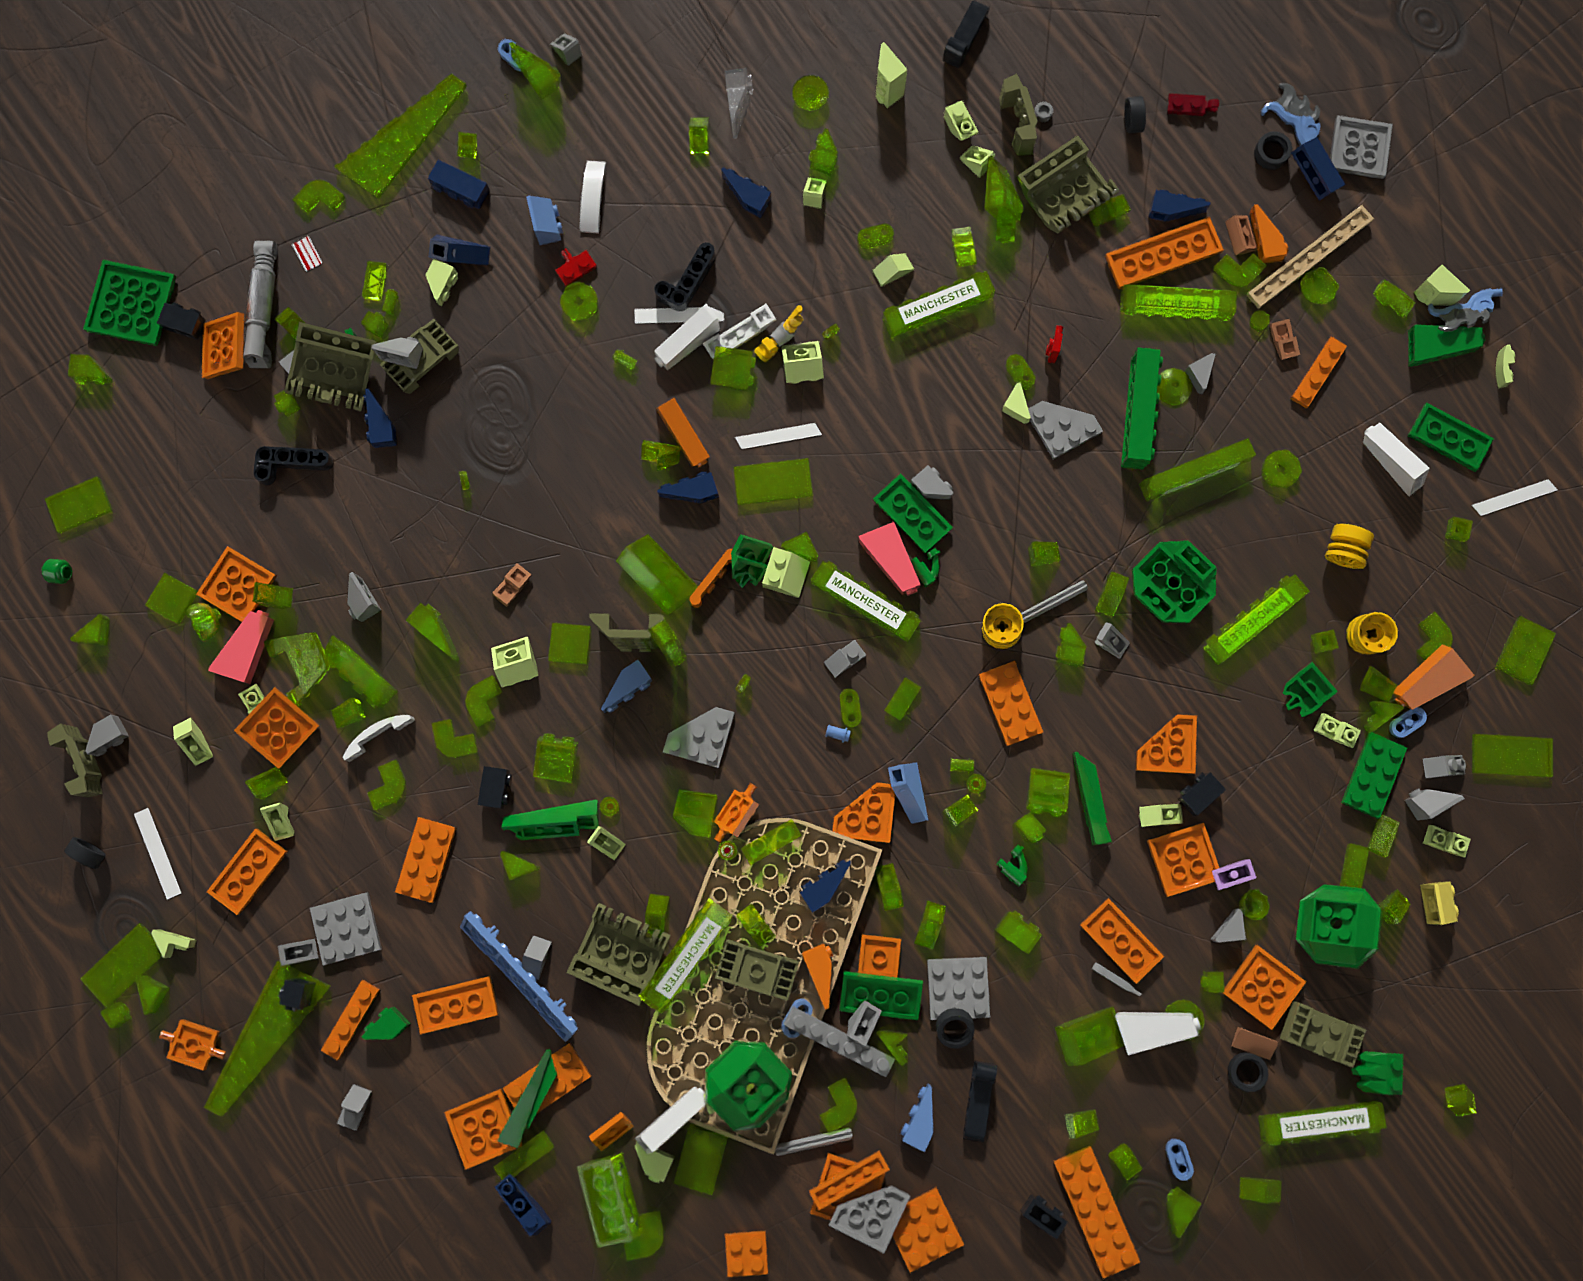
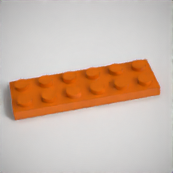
[1105,217,1224,290]
[1053,1146,1140,1278]

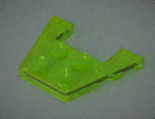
[264,632,331,707]

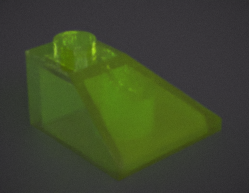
[673,789,717,838]

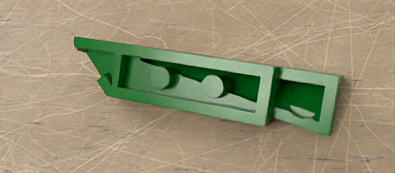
[1072,752,1112,846]
[502,800,599,840]
[497,1049,558,1148]

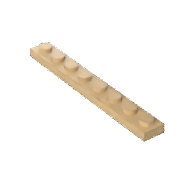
[1247,205,1374,309]

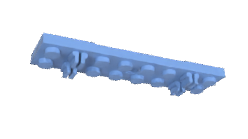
[460,911,578,1042]

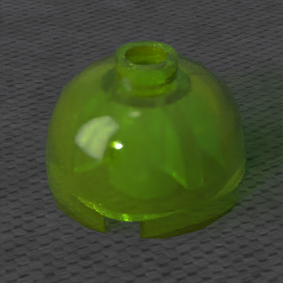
[184,603,221,642]

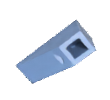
[601,660,652,713]
[888,763,928,823]
[900,1083,933,1152]

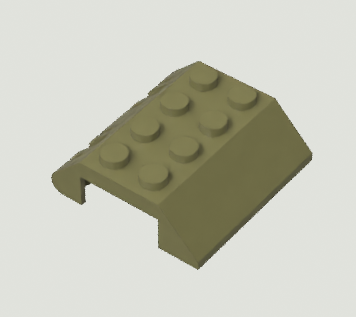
[1017,136,1119,233]
[284,322,376,411]
[589,614,671,652]
[567,903,671,1005]

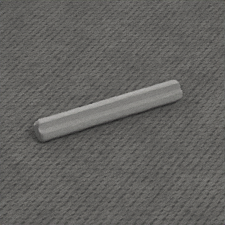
[1021,580,1088,623]
[775,1128,853,1156]

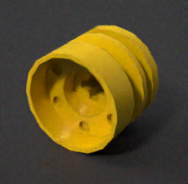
[1325,524,1374,569]
[982,603,1024,649]
[1346,612,1398,654]

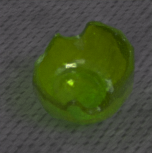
[1239,889,1270,921]

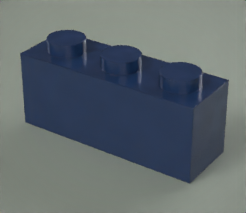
[1291,137,1345,200]
[428,160,490,209]

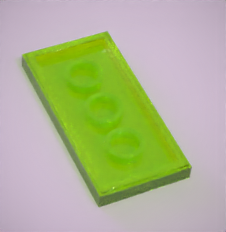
[734,458,813,505]
[1472,734,1553,777]
[80,923,162,1007]

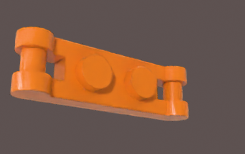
[690,549,732,608]

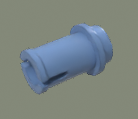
[825,725,851,743]

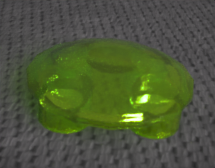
[1301,267,1339,304]

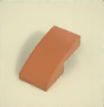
[1269,319,1300,360]
[492,564,532,607]

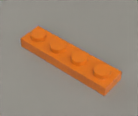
[1290,336,1347,409]
[321,980,380,1060]
[809,1150,890,1210]

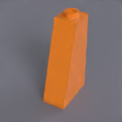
[656,398,710,468]
[1392,644,1474,710]

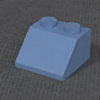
[526,196,563,245]

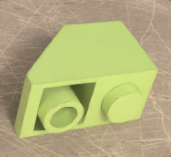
[944,101,978,141]
[426,259,458,306]

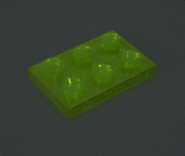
[1495,616,1556,685]

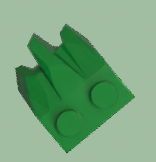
[731,534,773,588]
[1283,662,1338,717]
[1351,1051,1403,1095]

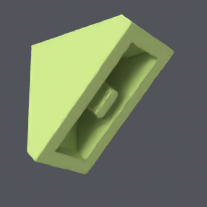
[960,145,995,178]
[803,178,826,208]
[873,254,914,287]
[1002,383,1031,424]
[587,826,626,860]

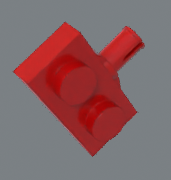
[555,248,597,287]
[1045,325,1064,363]

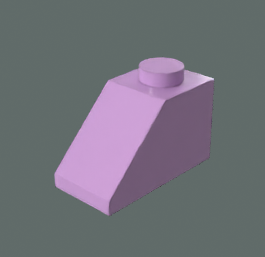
[1212,859,1256,890]

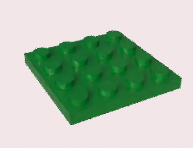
[83,260,177,346]

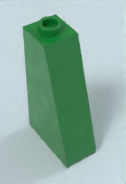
[1408,325,1485,367]

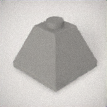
[372,337,423,369]
[347,572,381,622]
[1405,789,1464,820]

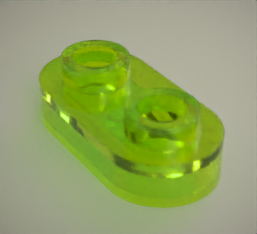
[857,224,894,248]
[1006,354,1036,389]
[840,689,862,728]

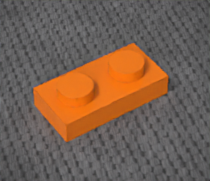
[589,1112,634,1151]

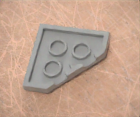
[1028,401,1103,459]
[663,707,735,768]
[829,1186,910,1253]

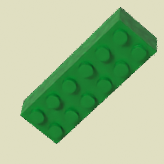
[1121,347,1163,470]

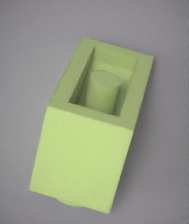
[173,718,213,766]
[1139,804,1183,827]
[635,1142,675,1183]

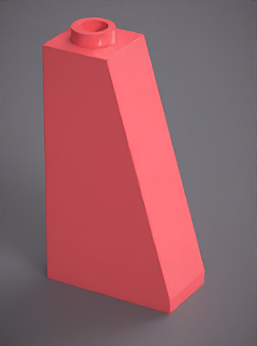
[858,522,920,596]
[208,610,274,684]

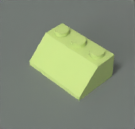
[876,42,907,108]

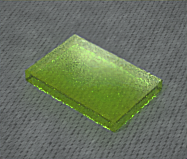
[44,476,113,534]

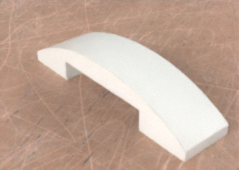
[580,161,606,233]
[703,304,776,359]
[343,715,415,762]

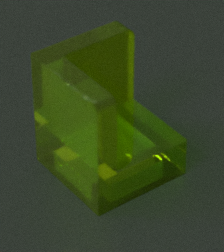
[1445,1084,1477,1117]

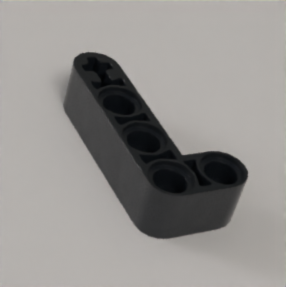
[943,0,990,69]
[654,243,716,312]
[253,446,334,486]
[963,1060,997,1142]

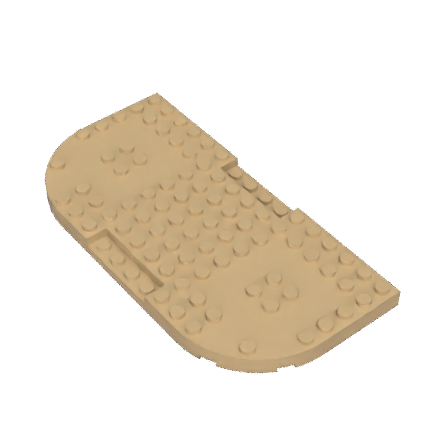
[647,818,882,1154]

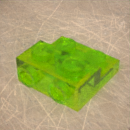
[711,346,756,391]
[533,733,578,783]
[1026,768,1070,817]

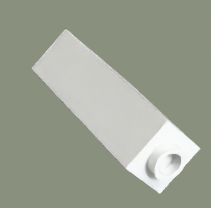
[654,304,720,370]
[1363,423,1429,496]
[1115,1012,1201,1055]
[635,1087,706,1154]

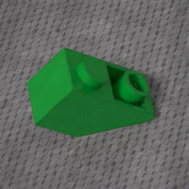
[361,1007,411,1039]

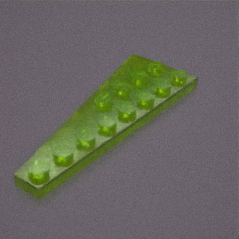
[334,73,467,199]
[204,961,331,1116]

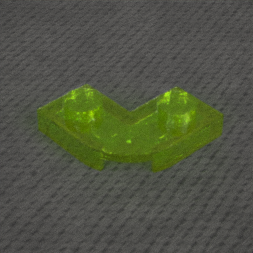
[292,180,346,213]
[1213,254,1267,287]
[1416,612,1453,661]
[465,675,502,727]
[432,719,478,757]
[367,759,406,811]
[819,1077,857,1133]
[623,1210,664,1261]

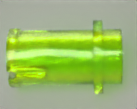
[381,289,399,314]
[612,349,637,370]
[950,758,974,773]

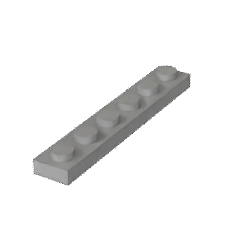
[784,1006,895,1077]

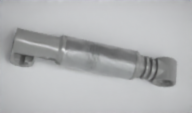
[243,241,278,368]

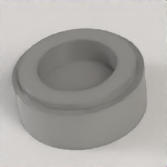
[1034,102,1053,122]

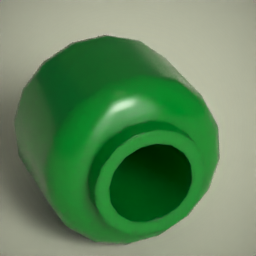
[41,559,73,584]

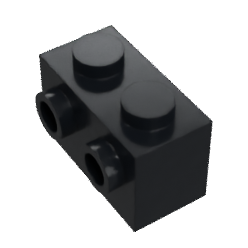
[157,303,206,340]
[477,766,512,809]
[1178,772,1226,816]
[278,978,316,1011]
[1020,1194,1068,1239]

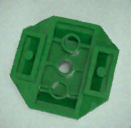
[1132,540,1217,624]
[1296,884,1383,969]
[705,1041,792,1131]

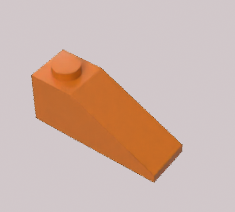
[1249,204,1288,264]
[802,943,834,1009]

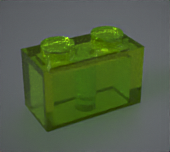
[994,910,1042,954]

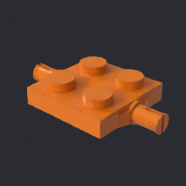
[714,783,759,843]
[159,1019,226,1071]

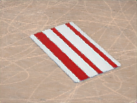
[292,236,322,271]

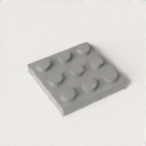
[1330,115,1392,179]
[310,892,382,965]
[927,957,990,1020]

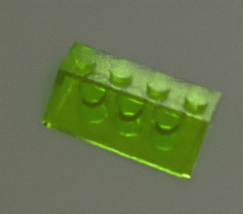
[616,534,698,615]
[322,635,398,708]

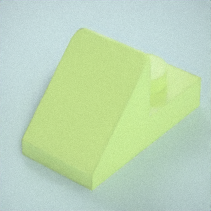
[260,803,294,841]
[151,929,197,958]

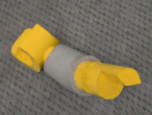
[754,305,803,362]

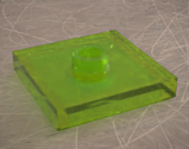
[145,573,198,624]
[548,623,591,665]

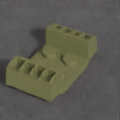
[999,74,1038,155]
[380,319,459,394]
[47,724,103,797]
[715,939,799,1001]
[1280,1001,1366,1068]

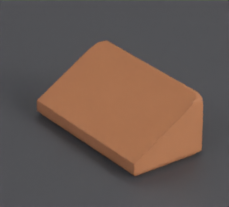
[1226,216,1258,255]
[1232,1027,1278,1060]

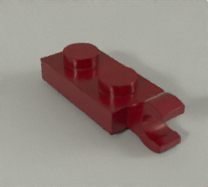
[1167,93,1219,116]

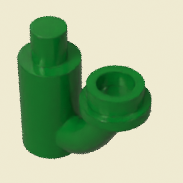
[911,548,941,588]
[996,844,1028,887]

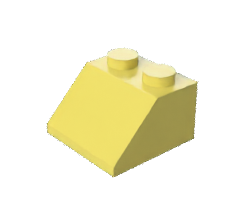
[1420,882,1459,925]

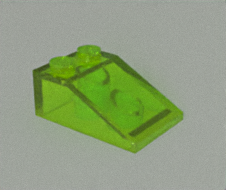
[509,42,561,100]
[985,156,1023,223]
[406,602,460,662]
[1055,1006,1125,1066]
[674,1124,728,1195]

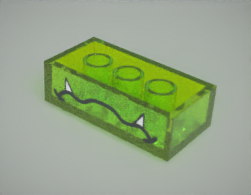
[577,1153,643,1248]

